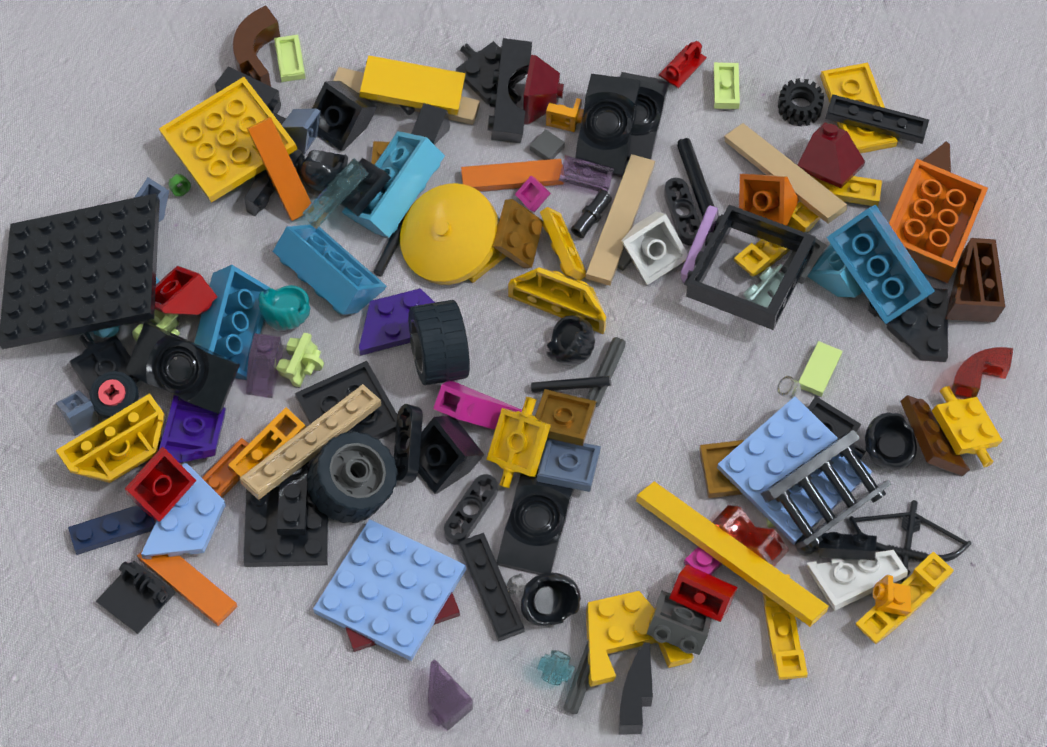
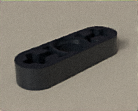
[664,178,701,245]
[394,404,423,483]
[444,474,498,545]

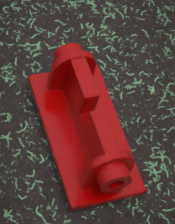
[659,41,707,89]

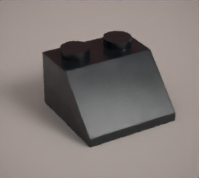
[312,81,378,151]
[418,416,485,494]

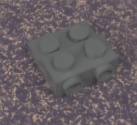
[646,590,712,655]

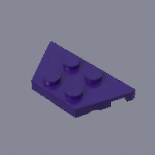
[359,288,435,356]
[159,395,226,463]

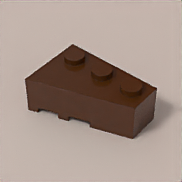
[945,238,1006,322]

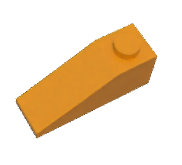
[228,407,306,477]

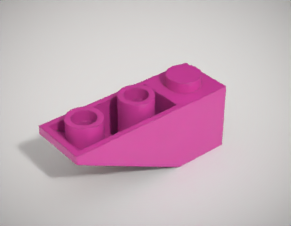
[433,381,522,430]

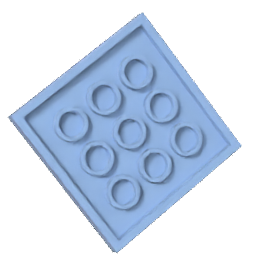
[717,397,872,545]
[313,519,466,661]

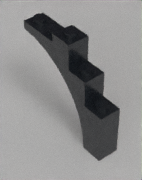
[215,66,303,216]

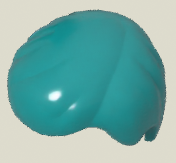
[258,285,311,331]

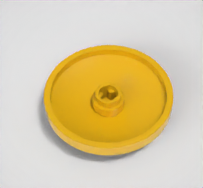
[400,183,499,285]

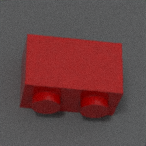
[669,564,738,622]

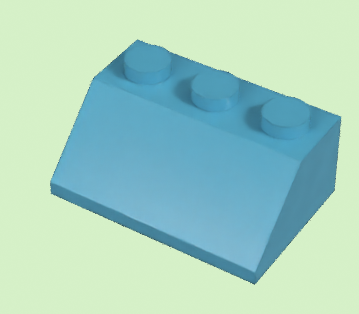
[807,244,863,298]

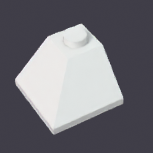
[622,211,688,285]

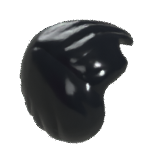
[297,150,348,192]
[546,315,596,365]
[865,412,917,470]
[521,572,581,626]

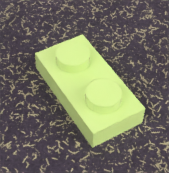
[713,62,740,109]

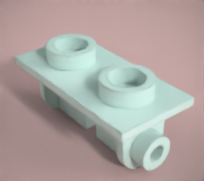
[743,264,785,307]

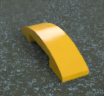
[734,202,820,277]
[855,551,954,644]
[763,574,808,680]

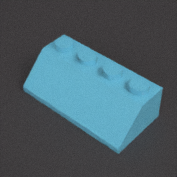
[342,131,445,238]

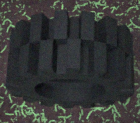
[778,78,824,126]

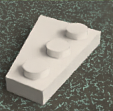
[806,550,908,611]

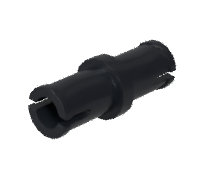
[571,190,612,238]

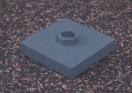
[537,438,601,492]

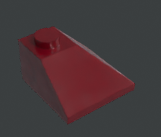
[523,55,564,125]
[797,122,865,188]

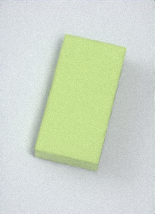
[274,35,306,82]
[797,341,843,397]

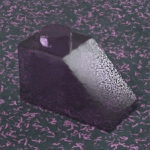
[246,333,283,398]
[427,659,473,731]

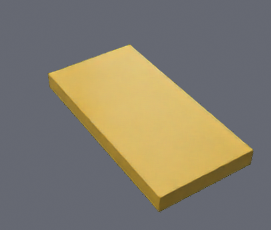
[359,55,466,115]
[820,62,898,154]

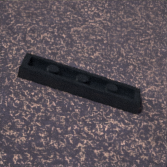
[825,94,929,144]
[458,533,525,642]

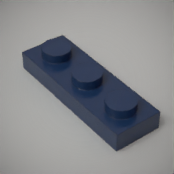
[68,505,155,555]

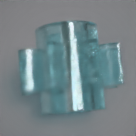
[537,650,575,686]

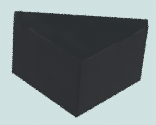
[411,103,450,145]

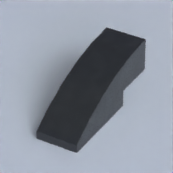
[619,643,653,735]

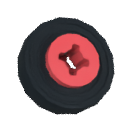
[89,371,139,419]

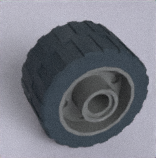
[408,300,470,386]
[306,432,398,523]

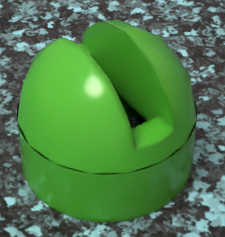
[168,174,191,196]

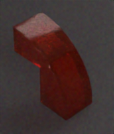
[951,347,1013,399]
[712,505,789,566]

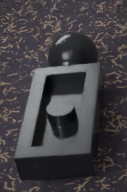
[795,532,877,561]

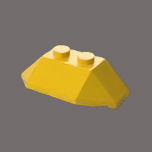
[508,267,606,334]
[56,393,165,483]

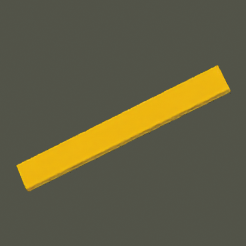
[636,481,829,627]

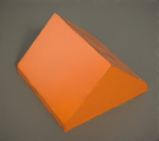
[739,174,799,226]

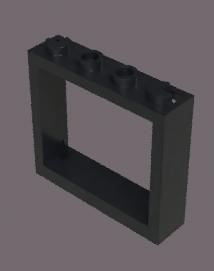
[684,205,816,330]

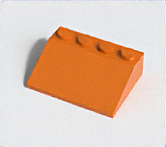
[889,159,988,283]

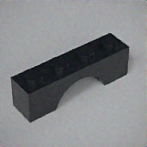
[487,38,532,143]

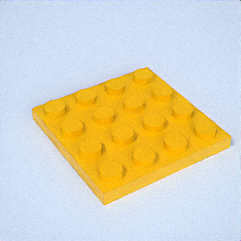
[159,77,298,203]

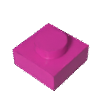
[515,176,551,213]
[684,547,722,575]

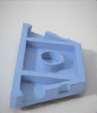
[141,463,226,560]

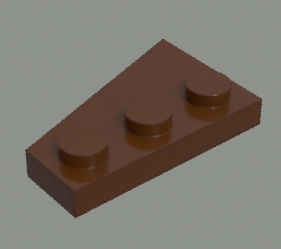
[900,395,970,476]

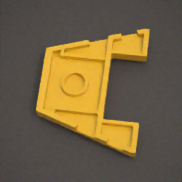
[586,591,694,687]

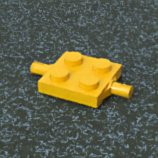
[931,386,1003,468]
[486,396,551,488]

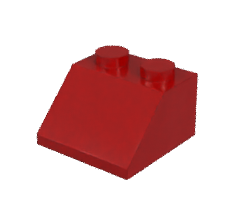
[155,266,217,315]
[125,447,197,522]

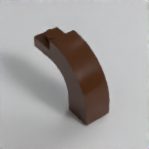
[233,5,281,86]

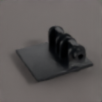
[96,561,176,634]

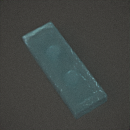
[303,158,369,229]

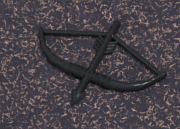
[849,500,972,582]

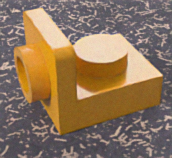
[546,98,584,132]
[873,575,911,616]

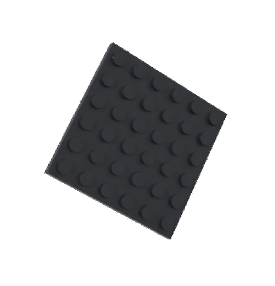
[0,193,160,350]

